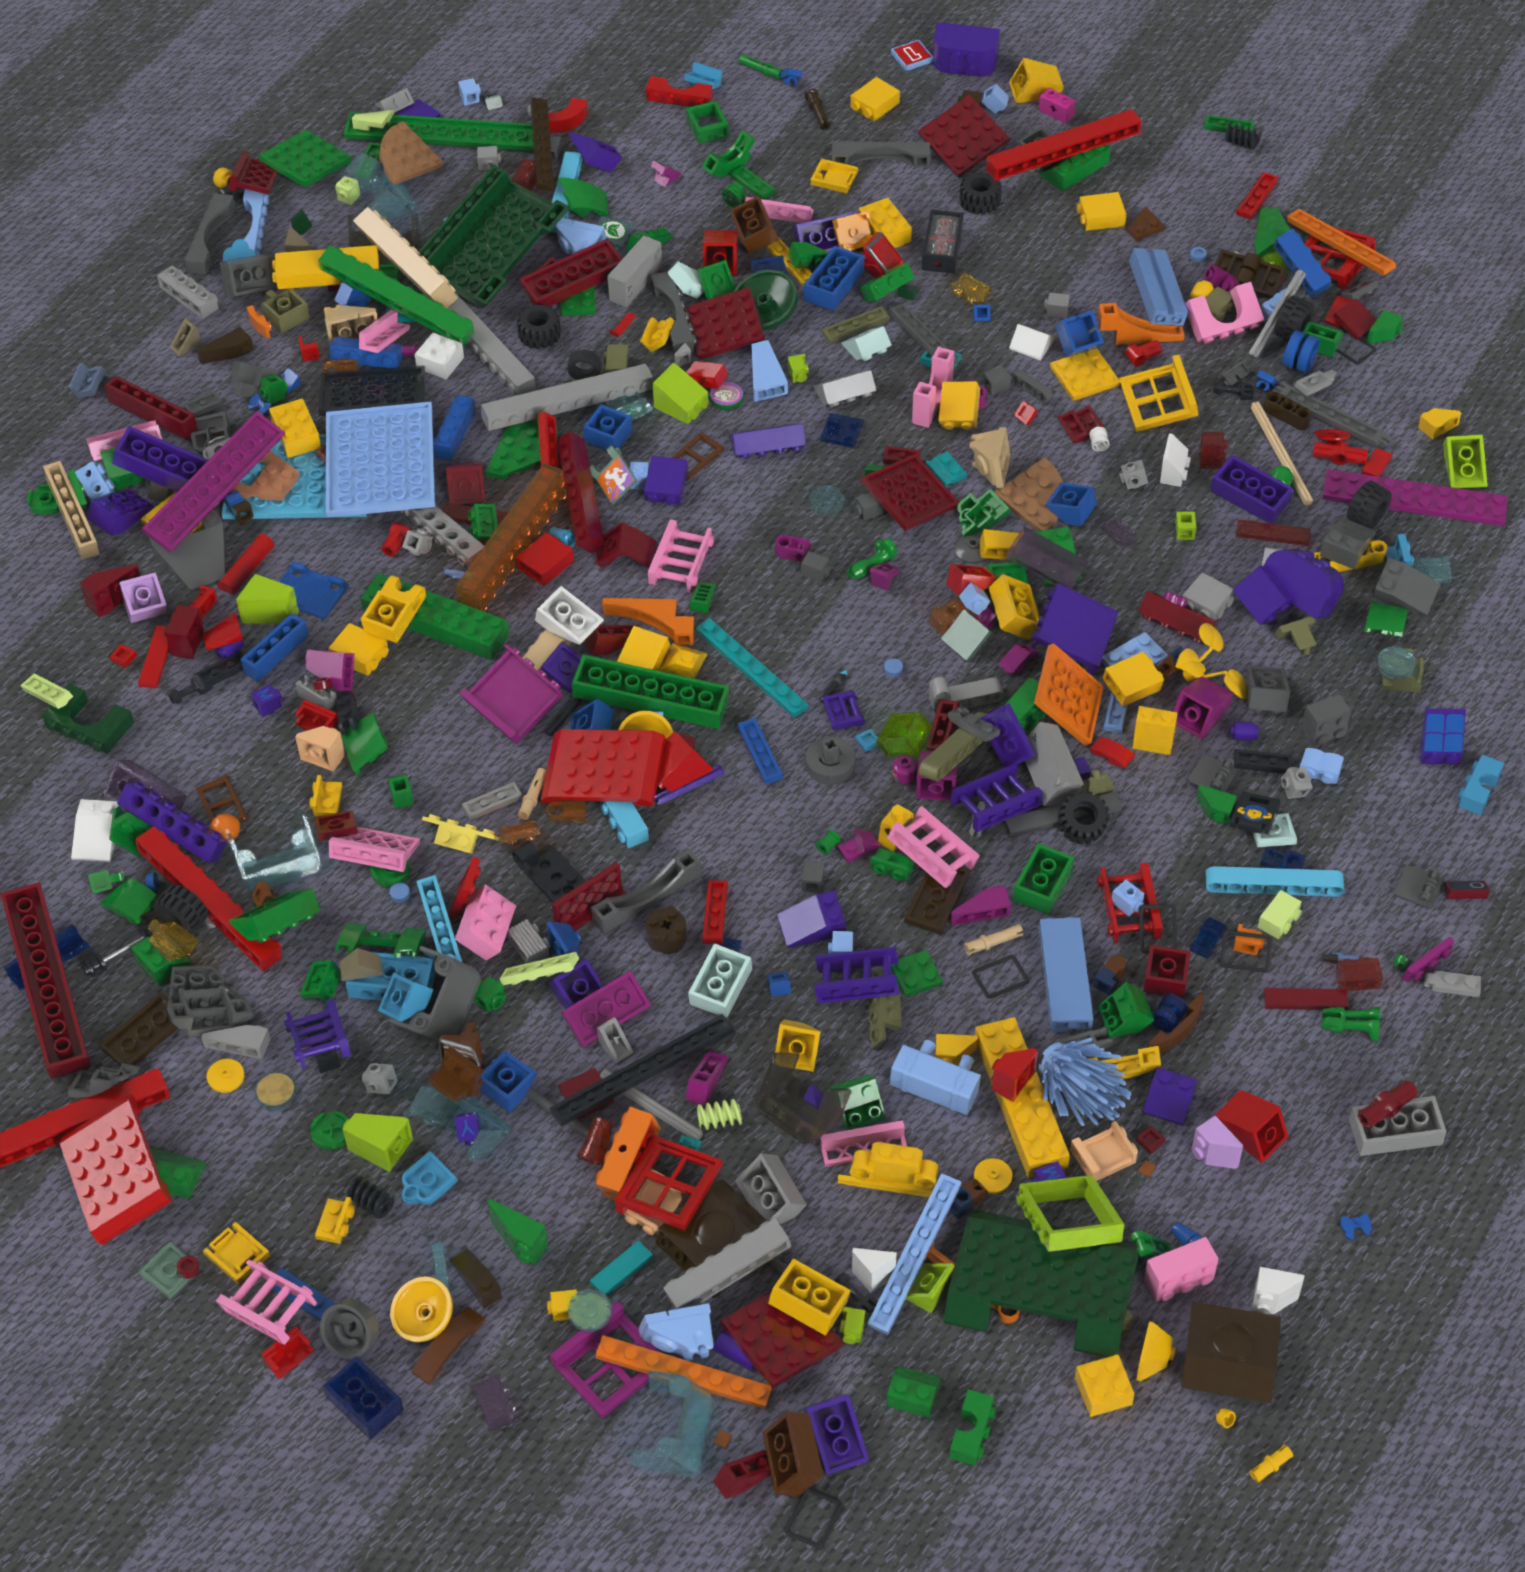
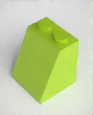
[653,363,709,424]
[236,574,299,624]
[343,1113,413,1172]

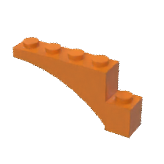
[1098,303,1184,345]
[602,598,695,645]

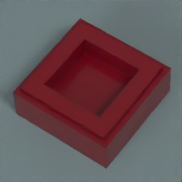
[1135,1125,1166,1154]

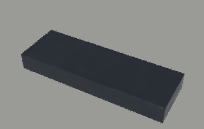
[193,651,245,689]
[1233,749,1292,774]

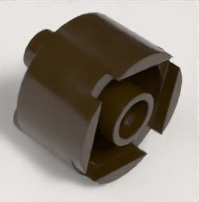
[646,906,687,954]

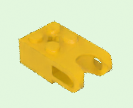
[361,575,426,643]

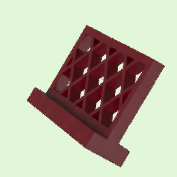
[229,150,279,195]
[552,862,626,931]

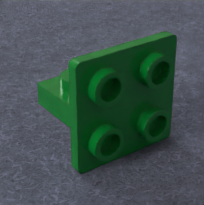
[109,807,152,857]

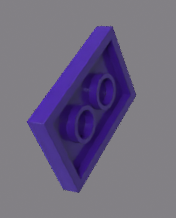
[980,703,1036,767]

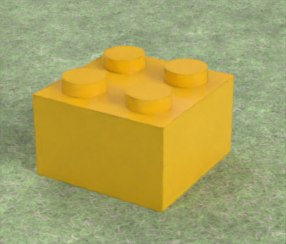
[1075,1354,1134,1417]

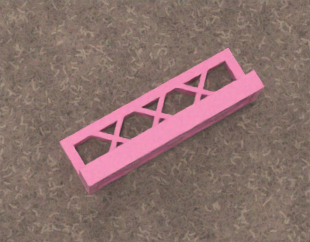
[745,197,814,223]
[359,310,410,353]
[820,1120,907,1167]

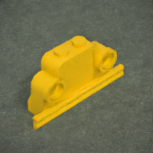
[838,1142,939,1198]

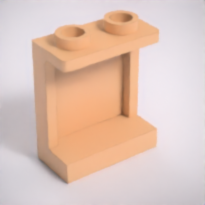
[1070,1121,1138,1181]
[624,1169,688,1236]

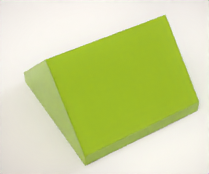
[906,1263,955,1313]

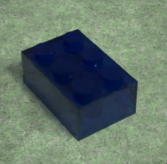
[323,1356,404,1440]

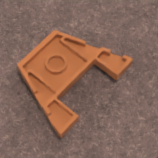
[228,451,300,501]

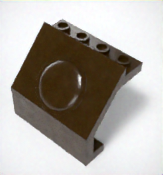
[655,1180,767,1299]
[1181,1301,1281,1403]

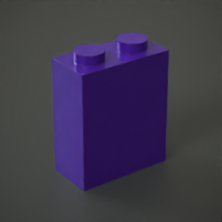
[644,456,688,505]
[1233,565,1293,624]

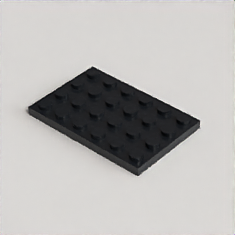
[318,366,426,416]

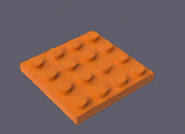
[1034,643,1104,746]

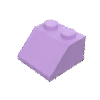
[119,573,167,623]
[1192,1116,1243,1169]

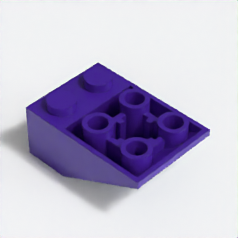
[569,132,622,172]
[87,490,155,536]

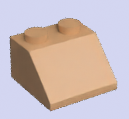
[295,726,345,772]

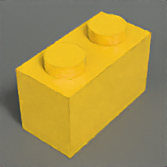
[979,529,1021,561]

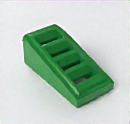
[690,581,716,613]

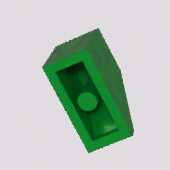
[1367,310,1404,343]
[1197,785,1237,824]

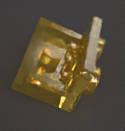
[950,272,992,305]

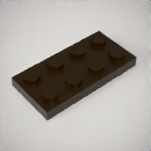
[904,862,970,935]
[99,992,178,1066]

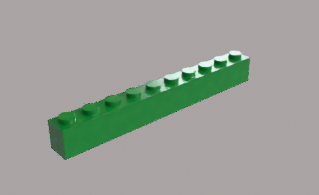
[318,245,475,347]

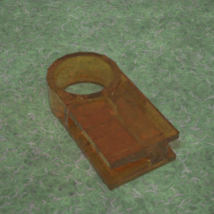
[323,359,358,373]
[546,801,586,822]

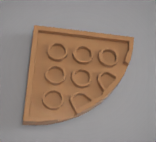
[379,121,444,185]
[994,457,1063,531]

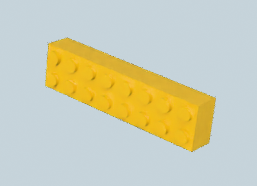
[975,1017,1070,1178]

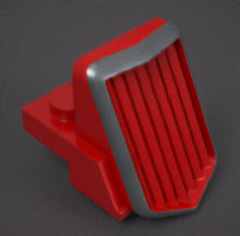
[863,232,903,277]

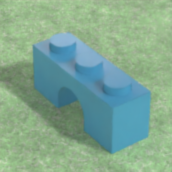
[1458,755,1504,815]

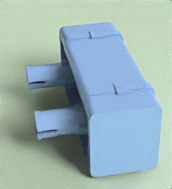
[890,1040,981,1115]

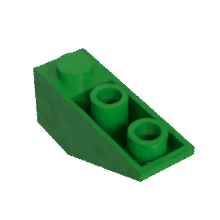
[626,227,673,253]

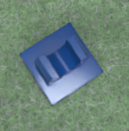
[780,68,802,87]
[1256,370,1278,393]

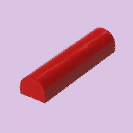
[538,412,560,483]
[218,533,274,595]

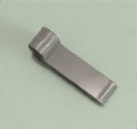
[929,677,1005,713]

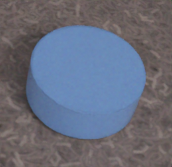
[1190,247,1207,262]
[884,659,903,677]
[390,883,410,903]

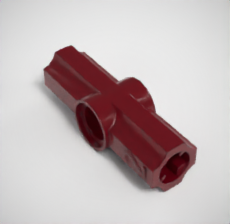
[1357,1080,1418,1129]

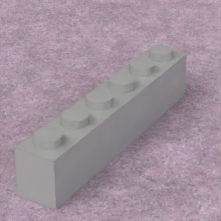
[663,1218,791,1309]

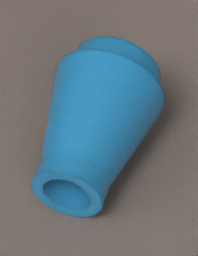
[549,526,576,547]

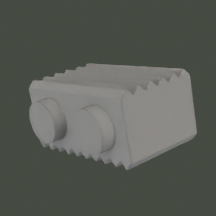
[507,919,550,964]

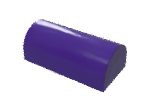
[714,1330,754,1372]

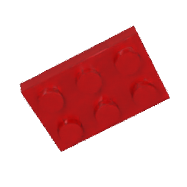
[448,856,481,920]

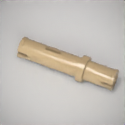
[518,768,547,820]
[964,924,1023,956]

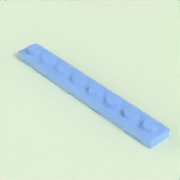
[868,1173,961,1335]

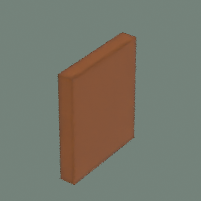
[1138,1160,1156,1177]
[713,1430,732,1449]

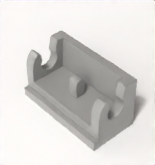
[375,88,414,112]
[295,675,338,710]

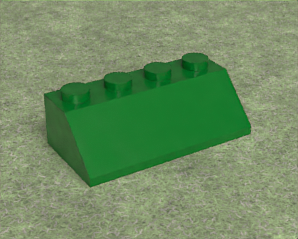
[1040,145,1111,192]
[229,888,321,943]
[149,1147,206,1199]

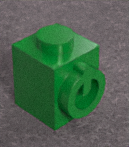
[260,375,288,404]
[473,976,507,1013]

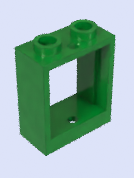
[686,101,729,144]

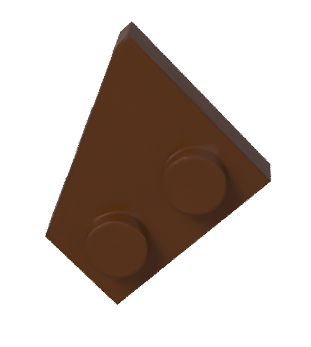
[1127,207,1165,241]

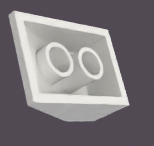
[535,586,604,645]
[71,799,121,862]

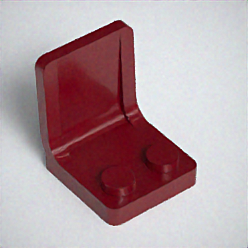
[446,461,485,505]
[596,522,658,569]

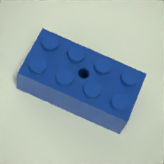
[803,246,865,311]

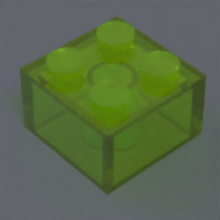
[876,711,932,757]

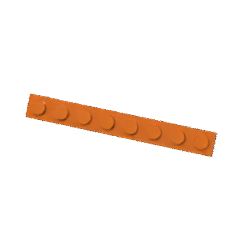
[1287,209,1396,276]
[595,1335,772,1409]

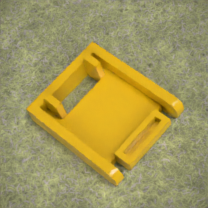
[811,159,858,193]
[203,1222,270,1285]

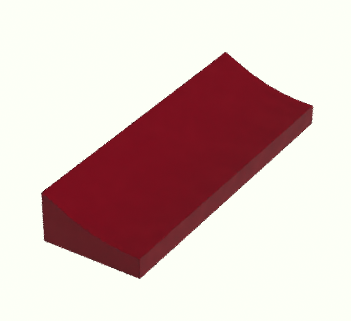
[519,239,623,306]

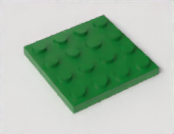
[259,130,352,188]

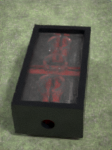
[922,210,964,273]

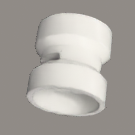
[1089,427,1109,451]

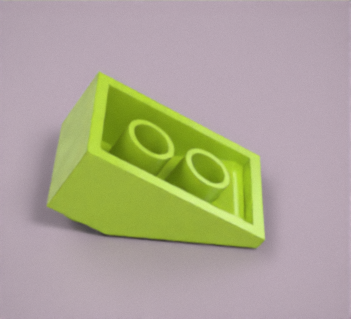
[1443,435,1488,489]

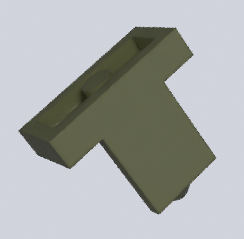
[1275,616,1317,655]
[1077,769,1115,796]

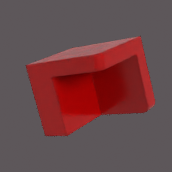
[298,336,320,362]

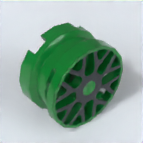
[722,182,747,208]

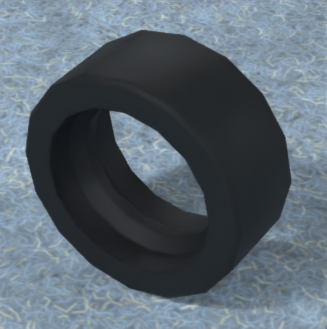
[567,350,601,380]

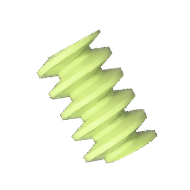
[697,1099,742,1130]

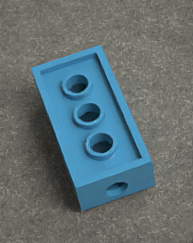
[346,952,436,1006]

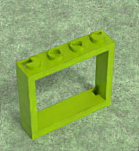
[1016,1175,1124,1252]

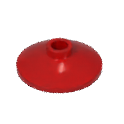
[1314,429,1350,444]

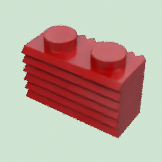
[686,361,728,389]

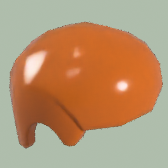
[209,813,241,843]

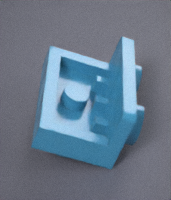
[684,62,723,89]
[1385,534,1414,566]

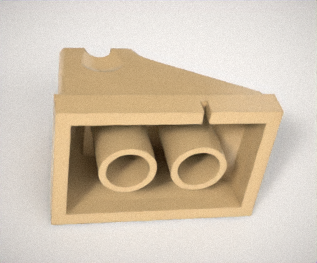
[324,304,378,344]
[969,427,1011,488]

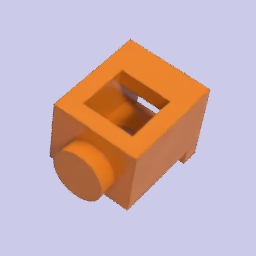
[1233,924,1265,956]

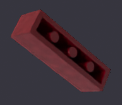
[1138,591,1218,644]

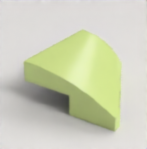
[352,110,394,131]

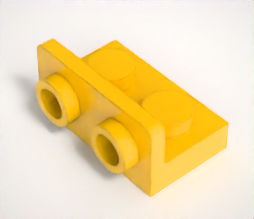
[640,317,675,352]
[309,775,343,817]
[315,1197,355,1244]

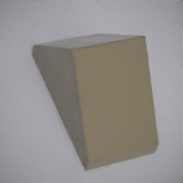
[284,227,311,252]
[169,318,201,356]
[340,948,383,981]

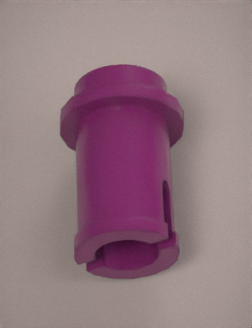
[402,345,420,358]

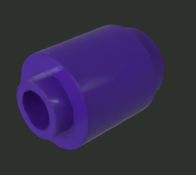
[215,640,244,659]
[1230,721,1259,741]

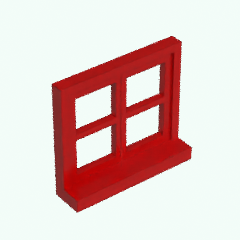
[1304,227,1376,290]
[615,1135,723,1231]

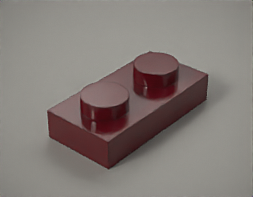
[883,446,921,464]

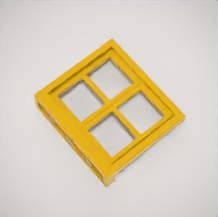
[1119,355,1198,432]

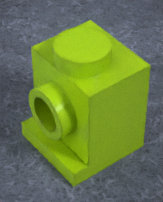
[788,354,809,383]
[1175,512,1196,540]
[840,1307,866,1344]

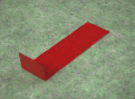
[609,312,637,338]

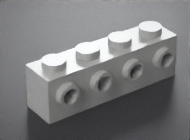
[157,265,219,319]

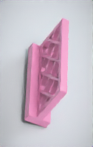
[329,827,420,872]

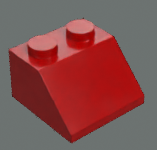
[946,563,997,597]
[991,1048,1038,1102]

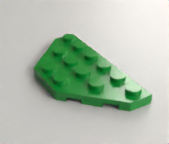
[485,419,560,480]

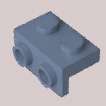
[69,363,106,398]

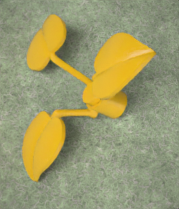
[1175,623,1247,701]

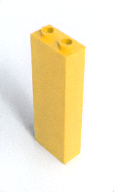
[272,245,380,289]

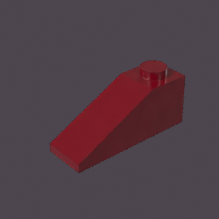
[584,625,640,655]
[926,700,960,751]
[713,1449,771,1499]

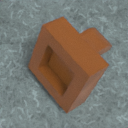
[252,882,278,906]

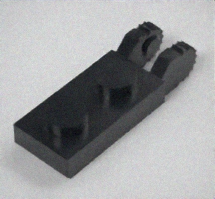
[336,693,359,736]

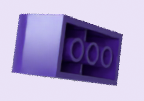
[933,22,1000,77]
[1263,549,1344,619]

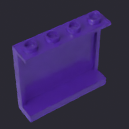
[1032,583,1118,676]

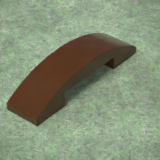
[1147,993,1204,1053]
[412,1307,486,1385]

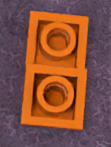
[246,305,272,338]

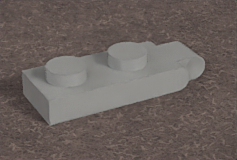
[1424,971,1481,997]

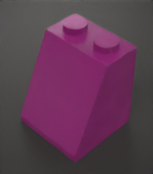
[1173,676,1234,739]
[916,751,958,801]

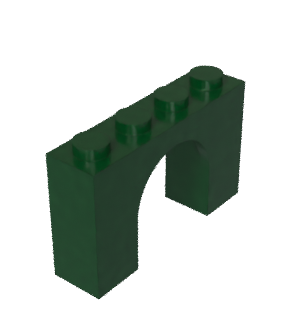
[42,684,134,754]

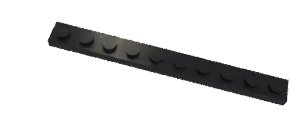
[550,1014,734,1127]

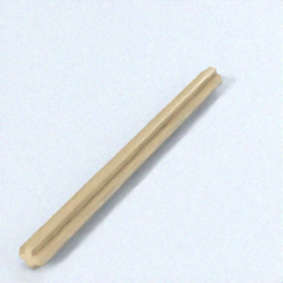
[1251,402,1313,506]

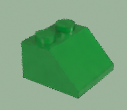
[100,448,146,490]
[131,937,191,986]
[886,1366,941,1418]

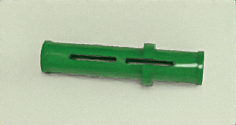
[739,54,783,80]

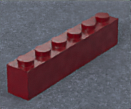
[105,376,198,440]

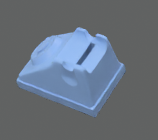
[555,218,606,255]
[639,1303,714,1361]

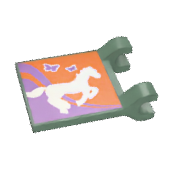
[590,445,637,505]

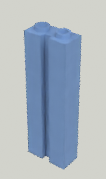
[1129,248,1188,326]
[1039,917,1093,1032]

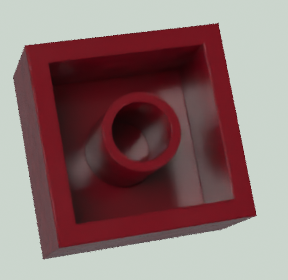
[164,605,205,660]
[1143,945,1191,998]

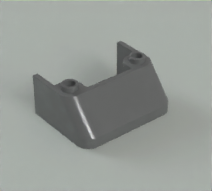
[389,946,481,1043]

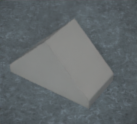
[597,1017,634,1063]

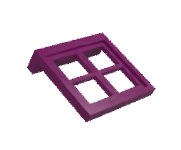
[550,1302,662,1419]

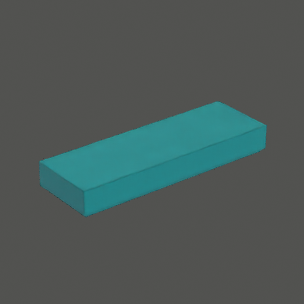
[590,1240,653,1298]

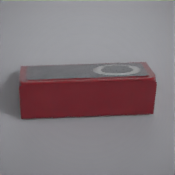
[1445,881,1490,899]

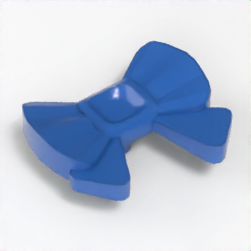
[248,394,273,416]
[1340,1214,1372,1240]

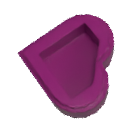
[1163,591,1188,607]

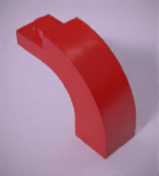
[548,98,588,133]

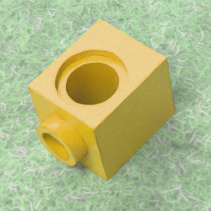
[547,1289,578,1322]

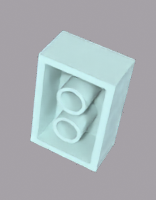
[688,944,752,1018]

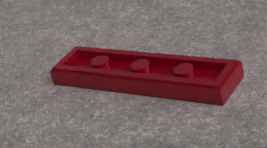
[1264,988,1348,1010]

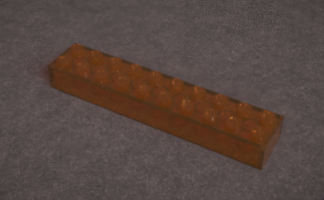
[455,463,566,612]

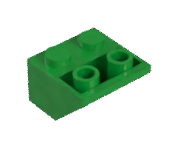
[1303,321,1344,357]
[1097,982,1154,1038]
[830,1074,886,1130]

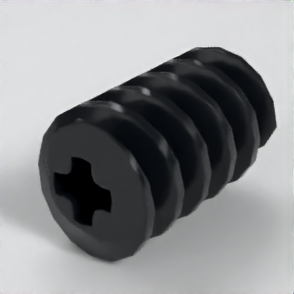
[1226,121,1262,150]
[347,1175,394,1219]

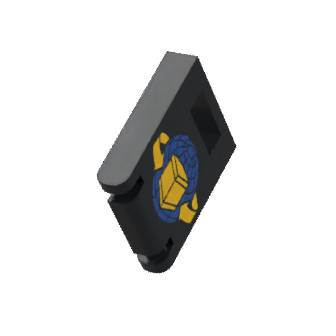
[1230,791,1281,835]

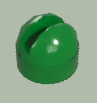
[1393,954,1412,971]

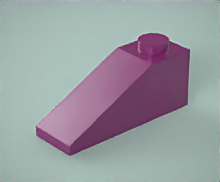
[951,886,1011,926]
[685,1050,728,1106]

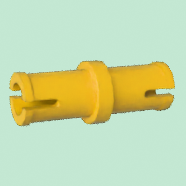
[1249,1444,1293,1483]

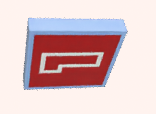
[891,40,933,71]

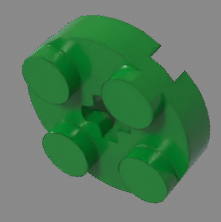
[27,484,59,515]
[370,860,410,888]

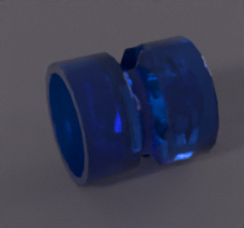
[1152,994,1187,1033]

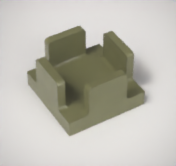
[1382,648,1424,693]

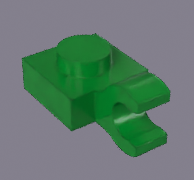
[88,869,125,894]

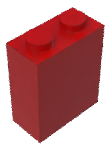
[516,532,574,586]

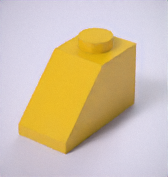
[1418,408,1461,440]
[935,1034,978,1065]

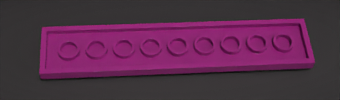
[142,411,285,553]
[1322,469,1508,526]

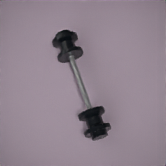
[81,922,164,978]

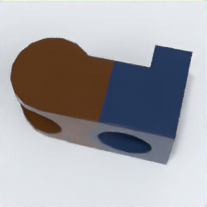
[1155,646,1184,679]
[1094,955,1126,996]
[949,1179,988,1219]

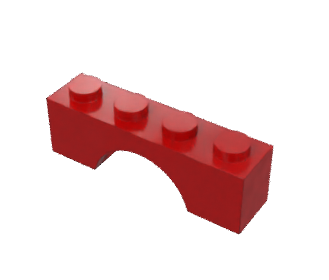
[646,76,713,107]

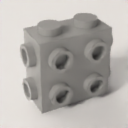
[1182,573,1234,620]

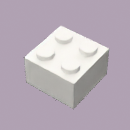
[415,333,464,379]

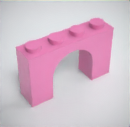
[1185,282,1265,344]
[912,347,955,428]

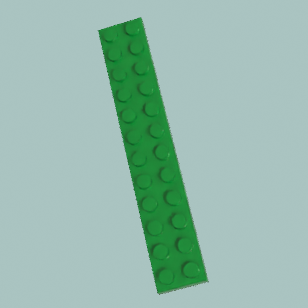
[344,112,534,151]

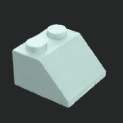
[842,326,891,361]

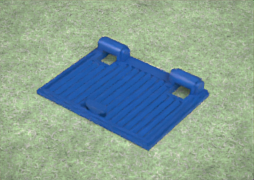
[279,561,349,620]

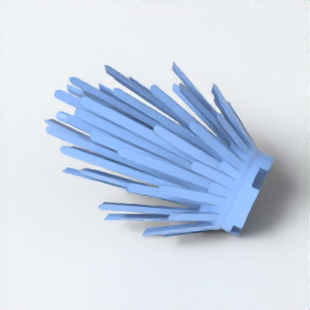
[1039,1038,1131,1126]

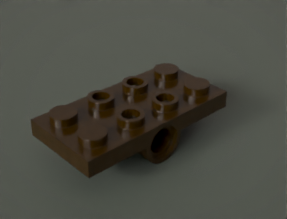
[1215,249,1286,299]

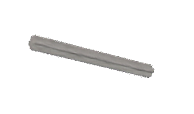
[1249,270,1306,358]
[600,1069,703,1140]

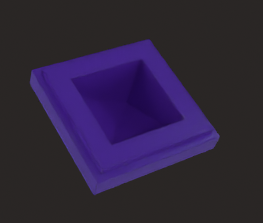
[800,1084,829,1116]

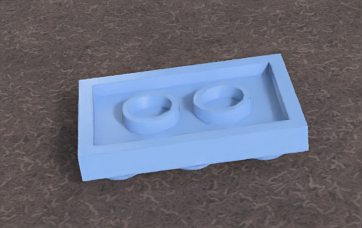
[1101,632,1168,667]

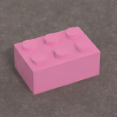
[455,884,516,960]
[1144,1237,1219,1302]

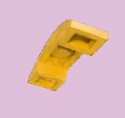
[1089,1046,1161,1081]

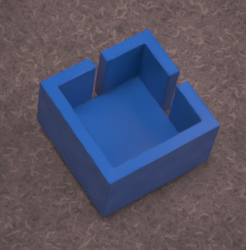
[1055,310,1104,358]

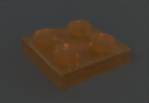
[497,821,540,844]

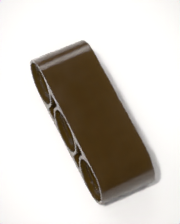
[1264,391,1311,430]

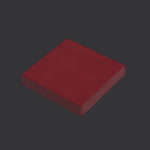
[1333,298,1377,340]
[315,810,358,842]
[558,1068,614,1119]

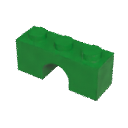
[859,263,915,302]
[949,1389,997,1466]

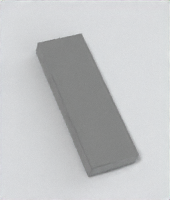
[462,782,523,821]

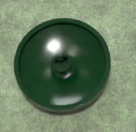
[734,269,798,331]

